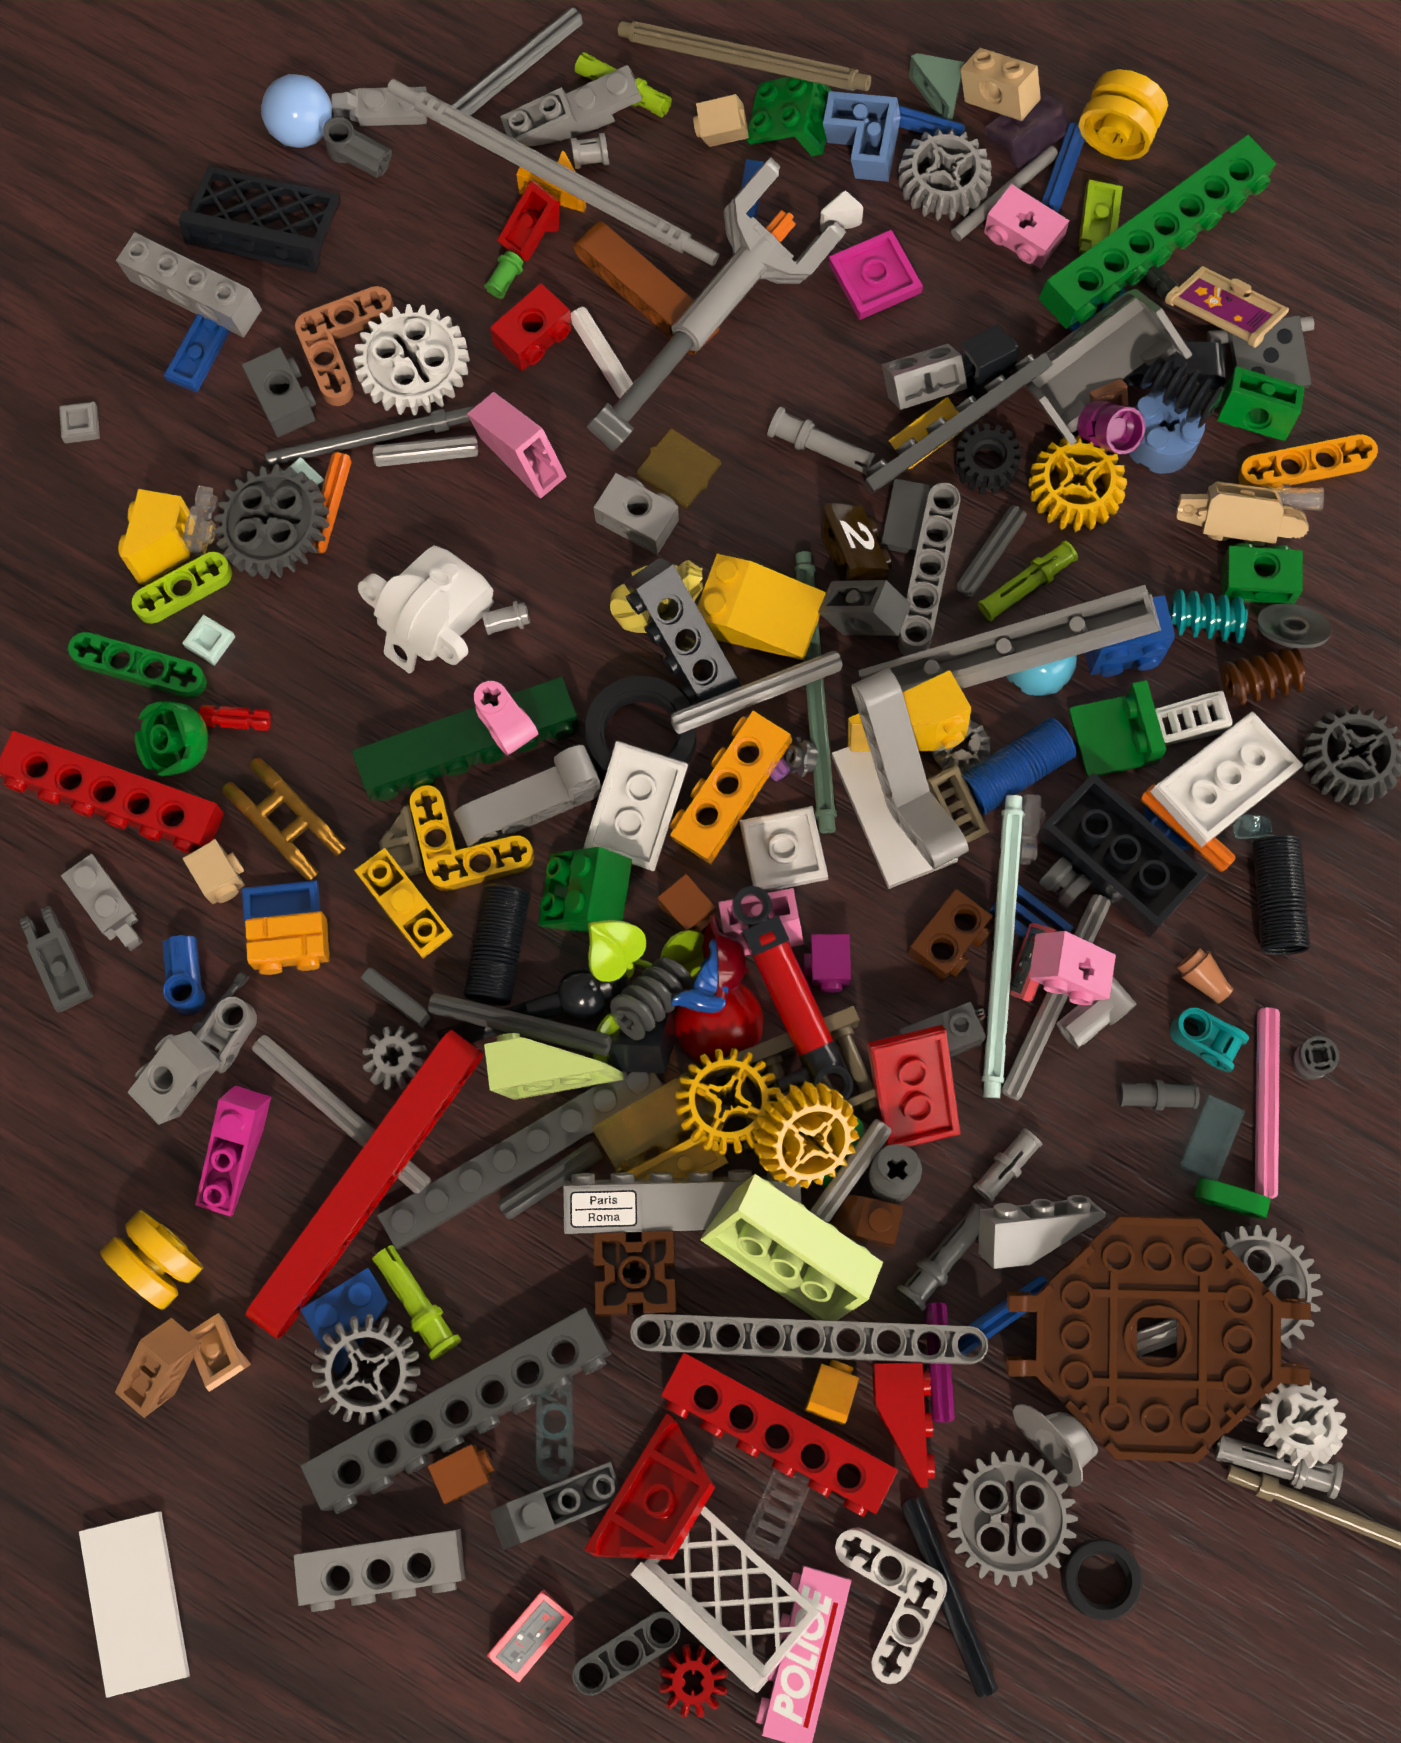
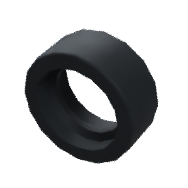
[1061,1539,1142,1621]

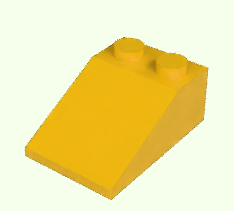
[697,554,826,660]
[848,670,971,752]

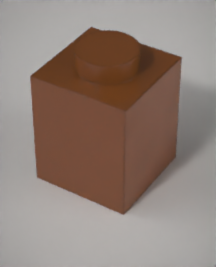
[657,874,716,934]
[428,1444,495,1504]

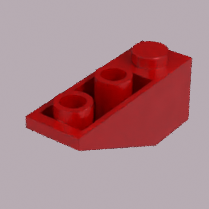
[872,1363,935,1488]

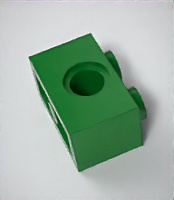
[1217,366,1305,441]
[1221,543,1303,604]

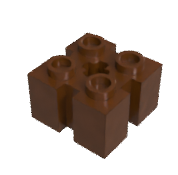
[594,1231,677,1317]

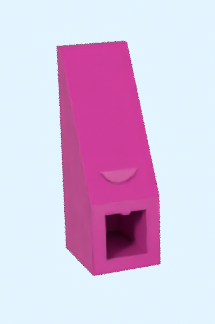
[195,1086,271,1217]

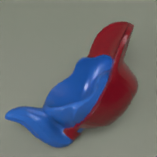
[671,915,749,1013]

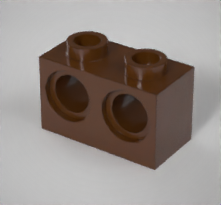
[907,889,993,982]

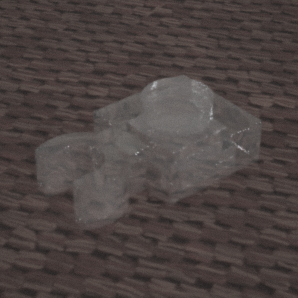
[183,486,218,555]
[1019,794,1045,865]

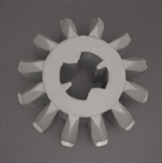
[362,1026,428,1091]

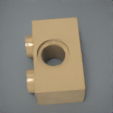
[960,48,1041,121]

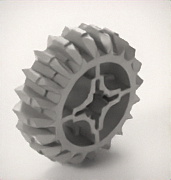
[898,128,992,221]
[311,1314,420,1425]

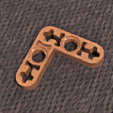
[295,286,394,406]

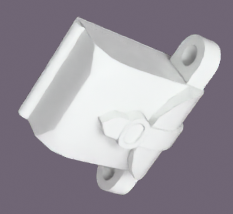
[358,545,494,673]

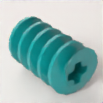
[1168,589,1248,643]

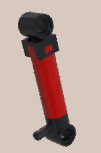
[731,886,853,1099]

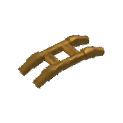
[222,758,347,881]

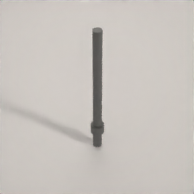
[265,406,473,467]

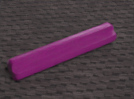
[925,1302,955,1423]

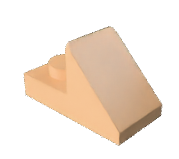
[189,1313,251,1392]

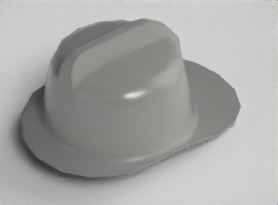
[1013,1404,1098,1487]

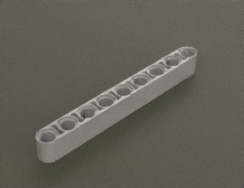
[630,1314,988,1365]

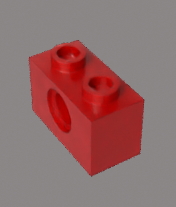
[490,283,572,371]

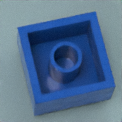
[1085,595,1175,677]

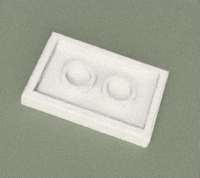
[583,741,689,871]

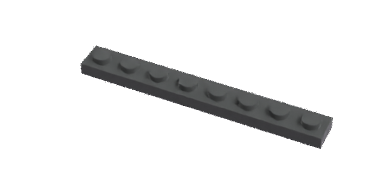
[377,1071,665,1250]

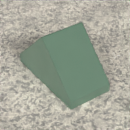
[909,53,964,120]

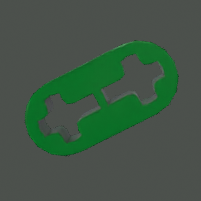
[1194,1178,1271,1220]

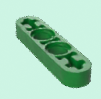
[68,632,207,698]

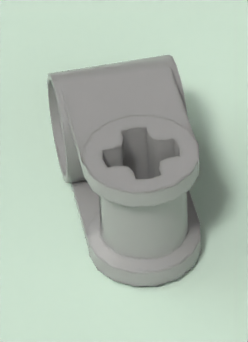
[195,997,257,1073]

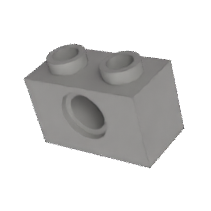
[594,473,679,555]
[128,1031,221,1125]

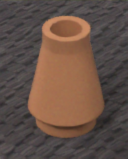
[1177,947,1234,1004]

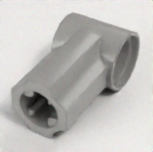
[1056,977,1137,1049]

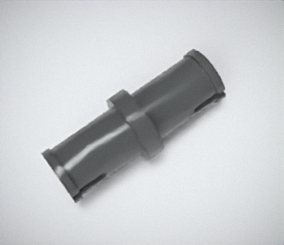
[1117,1080,1200,1111]

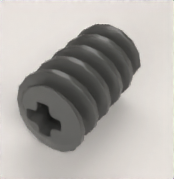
[610,957,694,1040]
[867,1144,922,1203]

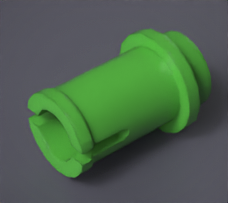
[484,251,524,299]

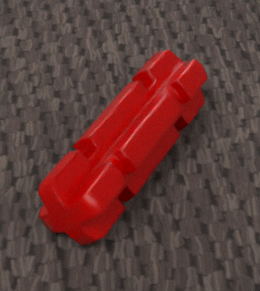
[199,705,272,731]

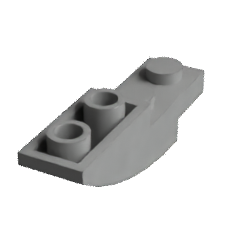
[500,65,642,147]

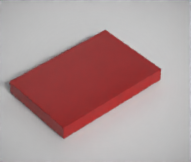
[867,1025,961,1148]

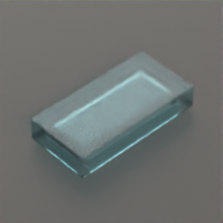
[1178,1095,1245,1181]

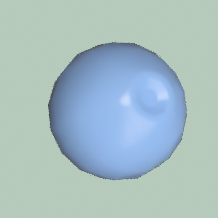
[261,74,332,148]

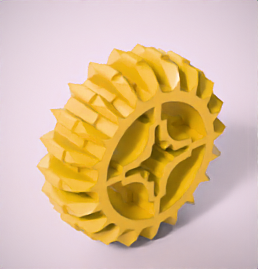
[1028,435,1127,533]
[676,1048,781,1155]
[753,1081,860,1189]

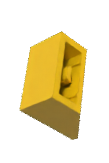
[118,489,198,585]

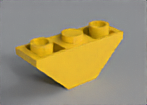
[354,848,453,958]

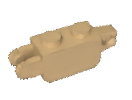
[1176,481,1309,546]

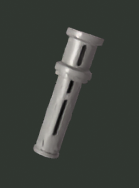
[767,406,875,475]
[1214,1435,1343,1499]

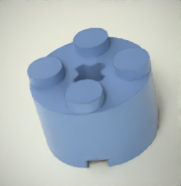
[1129,392,1205,474]

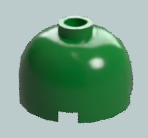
[134,701,208,776]

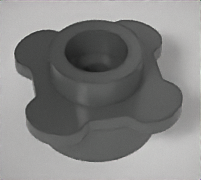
[786,737,818,777]

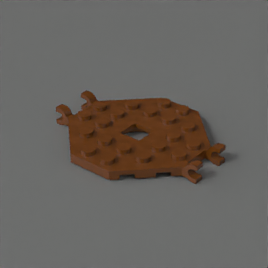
[1006,1215,1311,1462]

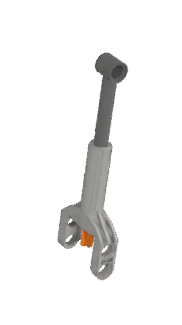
[586,157,846,452]

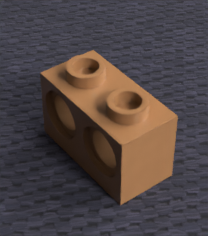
[115,1318,201,1418]

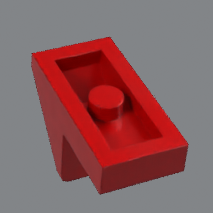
[497,181,560,261]

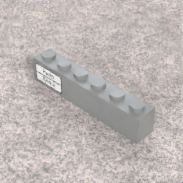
[563,1170,801,1234]

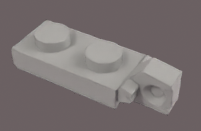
[331,87,427,126]
[61,854,143,951]

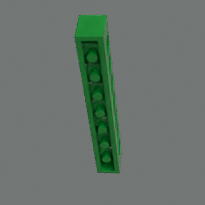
[1038,135,1276,329]

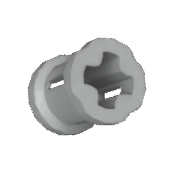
[571,133,609,169]

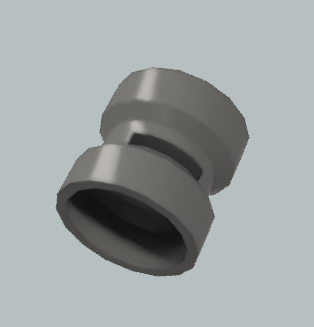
[1038,856,1092,909]
[1292,1036,1339,1080]

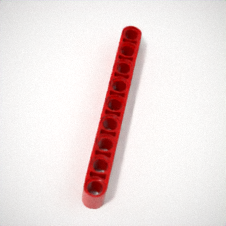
[245,1030,484,1340]

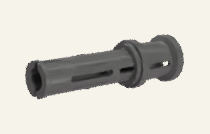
[895,1203,984,1312]

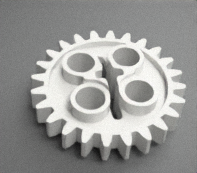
[353,304,470,415]

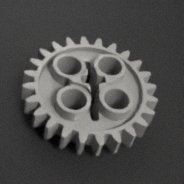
[1220,1225,1323,1349]
[944,1450,1078,1587]

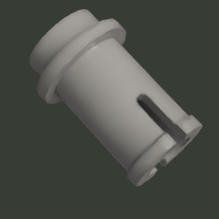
[482,601,530,635]

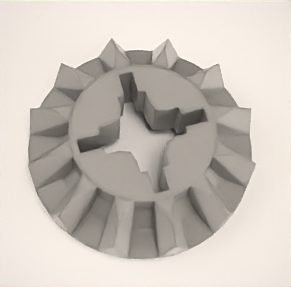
[932,719,990,774]

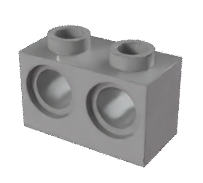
[881,344,968,410]

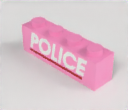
[756,1565,852,1743]

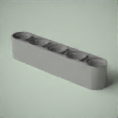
[898,483,960,656]

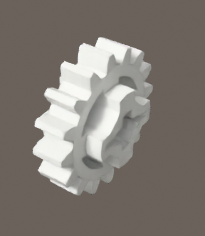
[1255,1380,1347,1468]

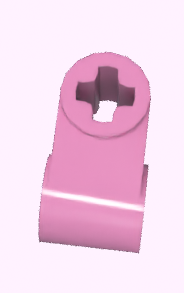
[474,681,538,756]

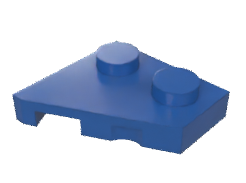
[300,1268,390,1376]

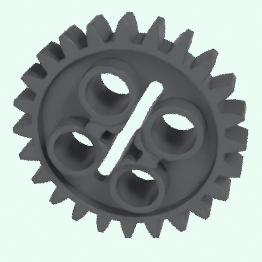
[213,464,329,579]

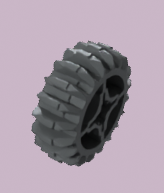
[1302,705,1401,805]

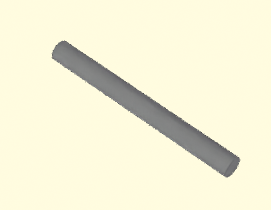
[951,145,1058,241]

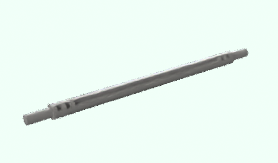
[387,79,719,266]

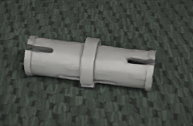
[973,1128,1043,1202]

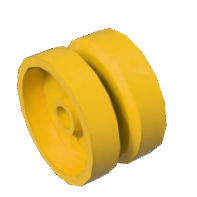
[1078,69,1168,160]
[100,1210,203,1310]

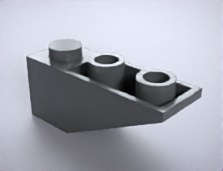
[489,1462,621,1550]

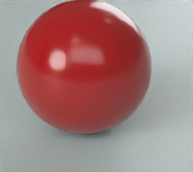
[674,983,764,1064]

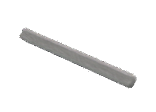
[1001,894,1111,1100]
[252,1035,431,1193]

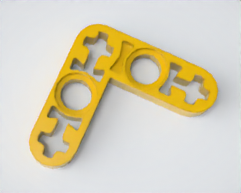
[410,785,534,891]

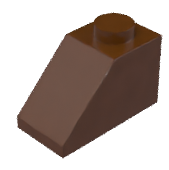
[829,1195,904,1249]

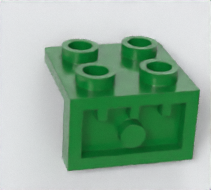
[746,77,832,156]
[1069,680,1167,777]

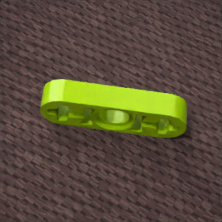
[132,552,232,624]

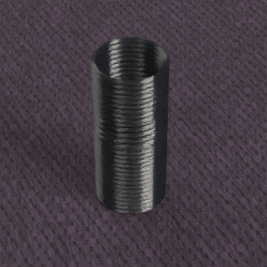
[1252,834,1311,955]
[463,884,531,1006]

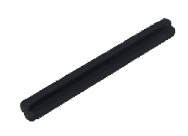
[900,1496,998,1698]

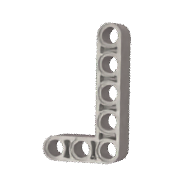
[852,667,969,869]

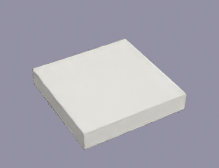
[740,806,828,892]

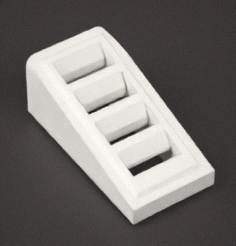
[1155,691,1232,746]

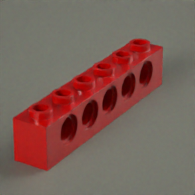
[0,731,225,854]
[661,1353,898,1517]

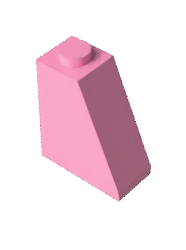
[467,392,567,499]

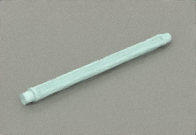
[981,795,1024,1098]

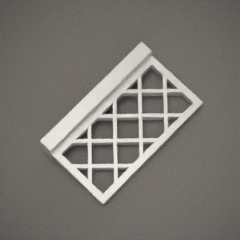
[630,1506,820,1693]

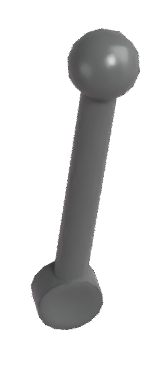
[192,971,249,1035]

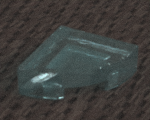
[1233,815,1273,839]

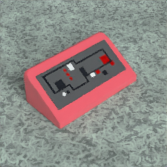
[1010,923,1057,1002]
[487,1590,574,1682]

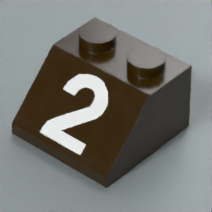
[820,503,892,581]

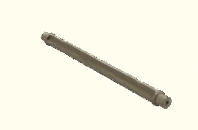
[618,21,871,91]

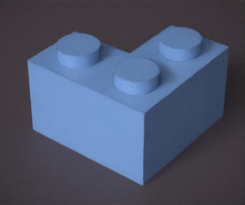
[823,91,901,182]

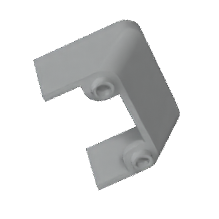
[1025,289,1192,445]

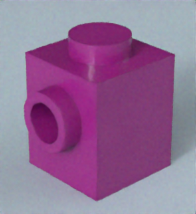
[803,934,851,993]

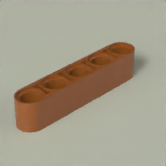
[573,221,720,355]

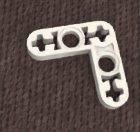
[835,1527,947,1684]

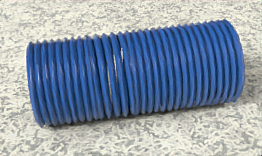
[962,717,1076,815]

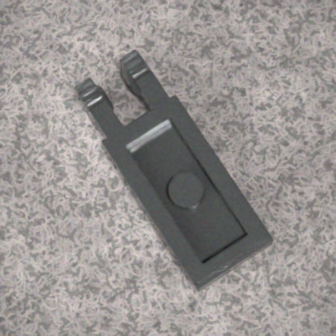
[19,905,94,1013]

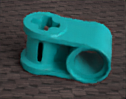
[1169,1008,1249,1072]

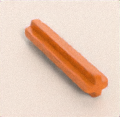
[313,452,351,553]
[1140,784,1236,872]

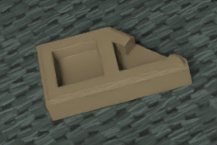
[379,805,424,877]

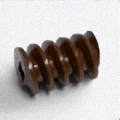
[1221,648,1305,706]

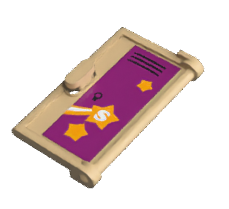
[1165,266,1289,348]

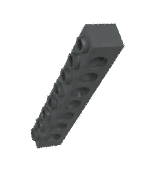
[300,1307,612,1514]

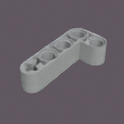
[454,745,601,847]

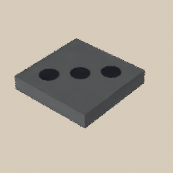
[1227,315,1312,388]

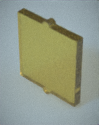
[637,428,721,508]

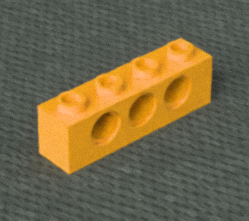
[670,711,792,864]

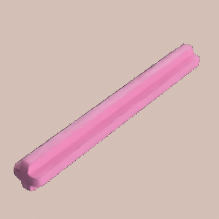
[1255,1007,1280,1199]

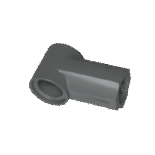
[323,117,392,178]

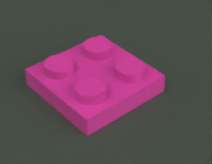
[829,230,923,320]

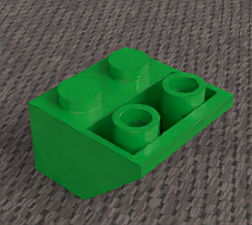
[538,847,632,933]

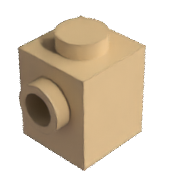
[693,94,749,147]
[182,839,245,905]

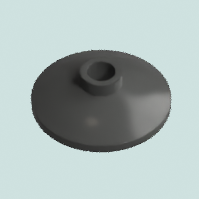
[1257,604,1332,648]

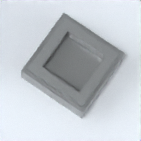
[59,402,100,443]

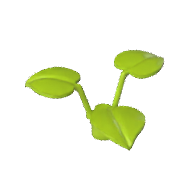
[588,920,705,1065]

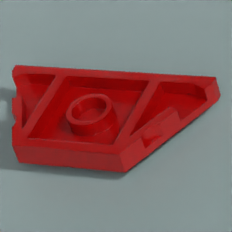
[584,1413,715,1560]

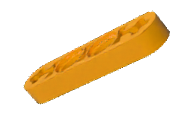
[1238,434,1378,489]

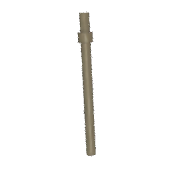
[1225,1464,1401,1550]

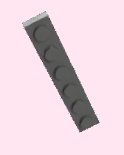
[863,352,1053,495]

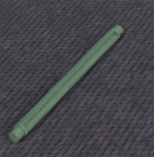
[794,551,837,833]

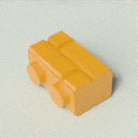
[245,911,330,975]

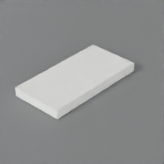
[1150,711,1303,848]
[831,747,958,889]
[79,1511,190,1698]

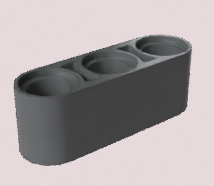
[572,1609,681,1696]

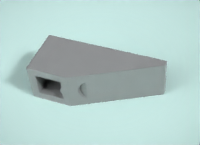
[978,1195,1105,1269]

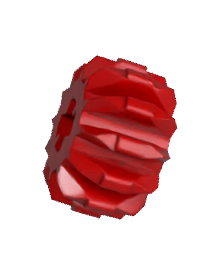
[659,1644,728,1718]

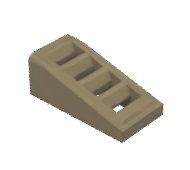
[926,765,989,844]

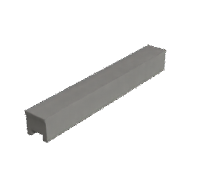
[858,585,1161,692]

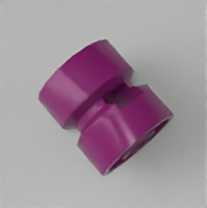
[1077,400,1146,454]

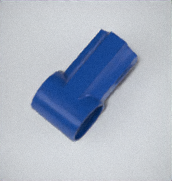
[162,935,206,1016]

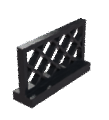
[179,166,340,273]

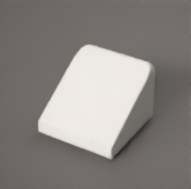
[820,190,863,233]

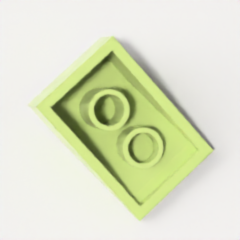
[484,1033,624,1100]

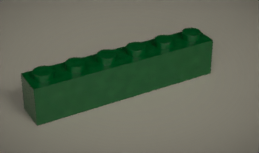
[352,676,579,801]

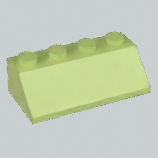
[700,1174,883,1321]

